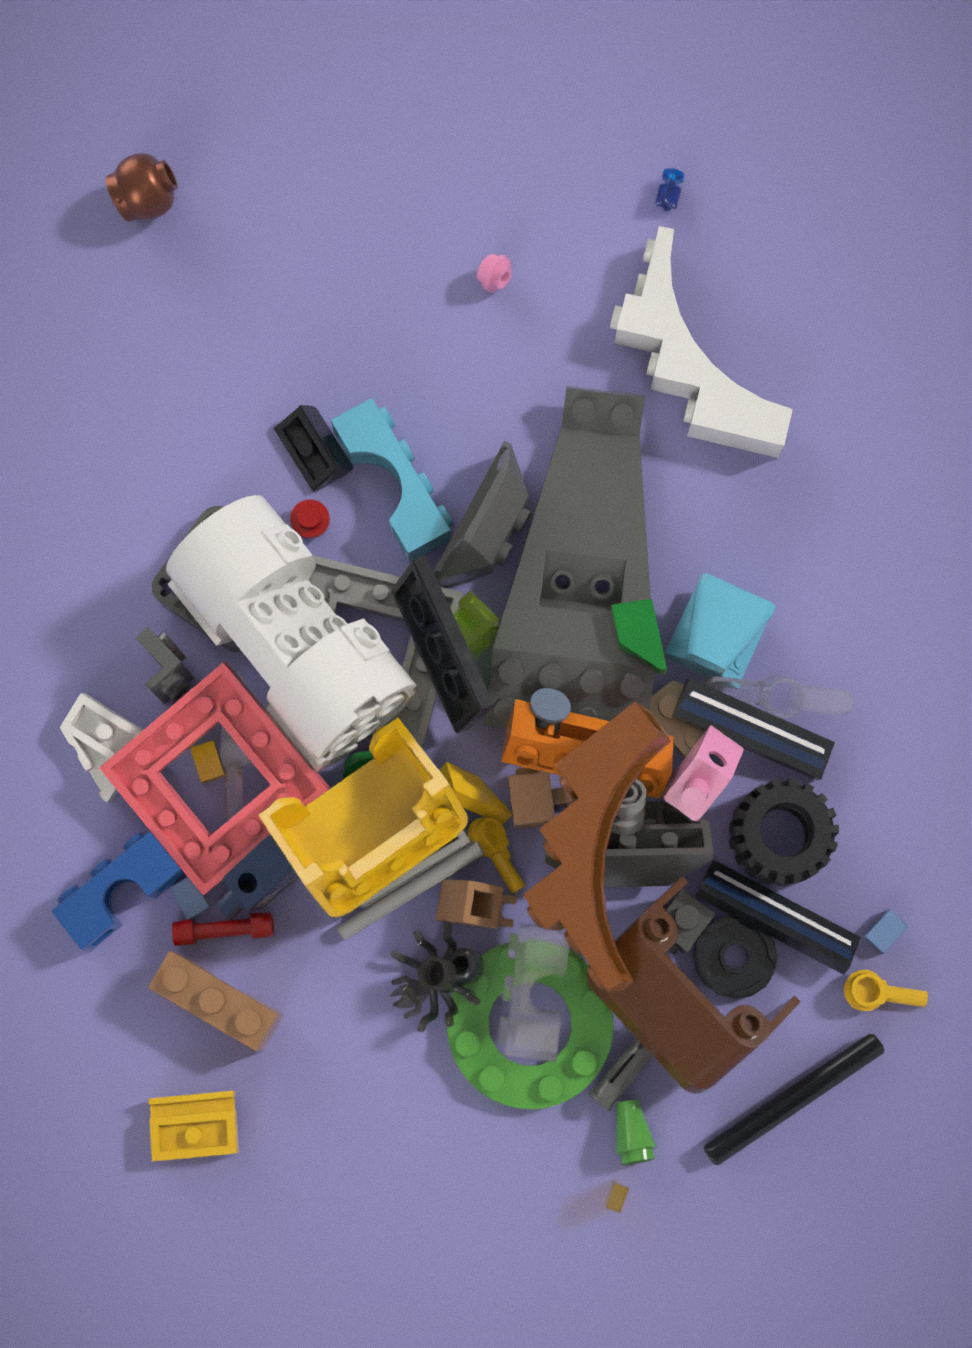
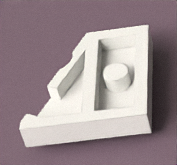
[60,693,143,802]

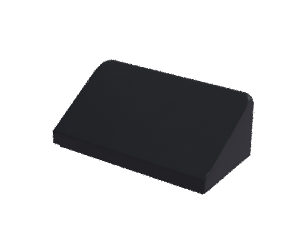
[274,405,354,492]

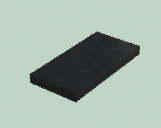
[391,555,494,734]

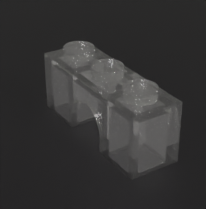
[498,923,569,1062]

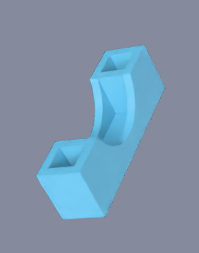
[331,398,454,563]

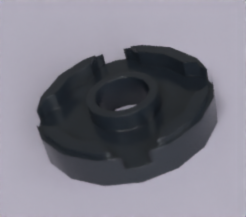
[693,916,778,999]

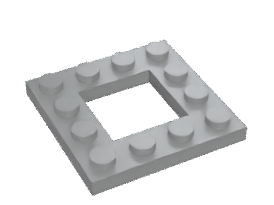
[266,555,463,748]

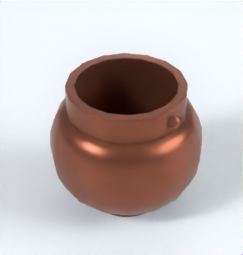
[106,153,178,222]

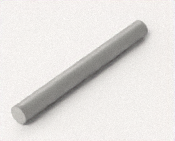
[337,841,485,940]

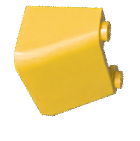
[258,718,468,917]

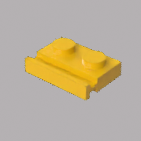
[149,1090,239,1161]

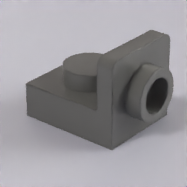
[666,889,716,955]

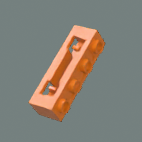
[501,699,674,799]

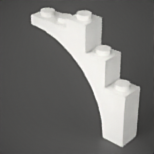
[610,226,793,458]

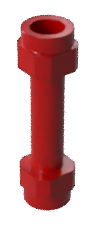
[172,912,275,946]

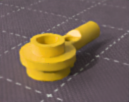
[468,817,525,893]
[843,969,928,1011]

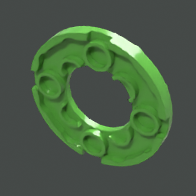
[447,939,614,1109]

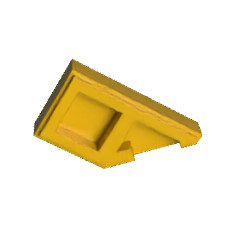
[439,762,512,824]

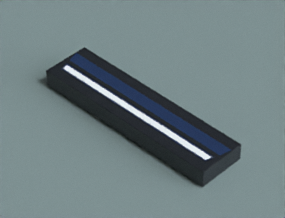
[671,678,835,780]
[695,860,861,975]

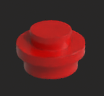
[290,499,330,539]

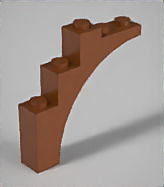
[523,702,671,992]

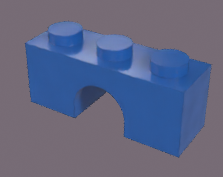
[51,831,185,952]

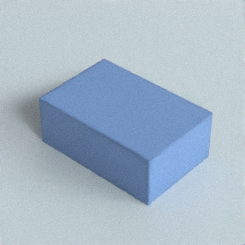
[170,877,211,920]
[863,910,908,954]

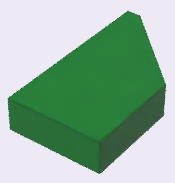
[611,599,667,675]

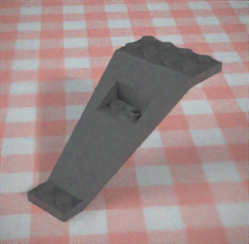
[484,386,655,732]

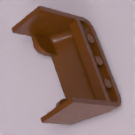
[586,876,801,1094]

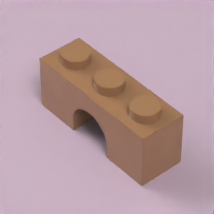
[148,951,284,1052]

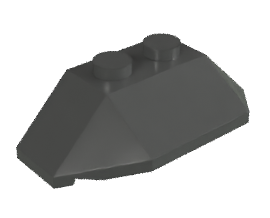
[434,441,531,588]
[543,802,714,887]

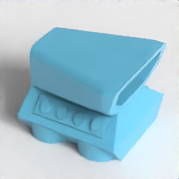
[665,573,776,687]

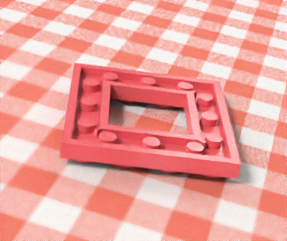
[99,662,331,895]

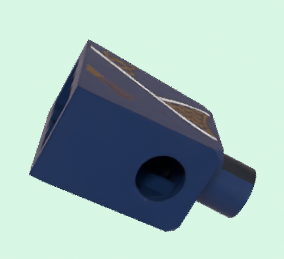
[215,835,299,920]

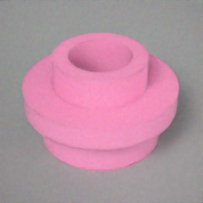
[477,254,512,293]

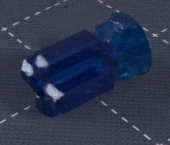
[655,168,685,211]

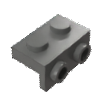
[136,627,194,704]

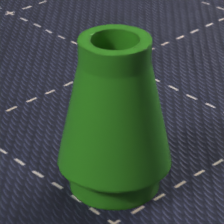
[615,1100,657,1165]

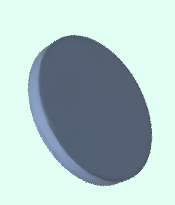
[530,688,571,723]

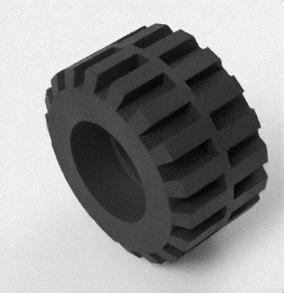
[728,778,839,886]

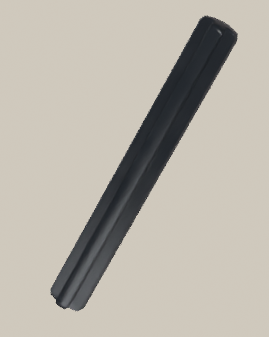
[703,1034,885,1165]

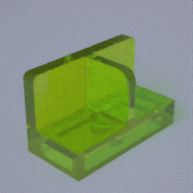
[454,590,499,660]

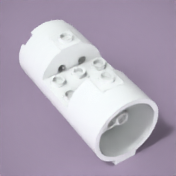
[166,495,417,772]

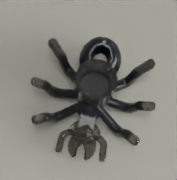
[390,921,484,1032]

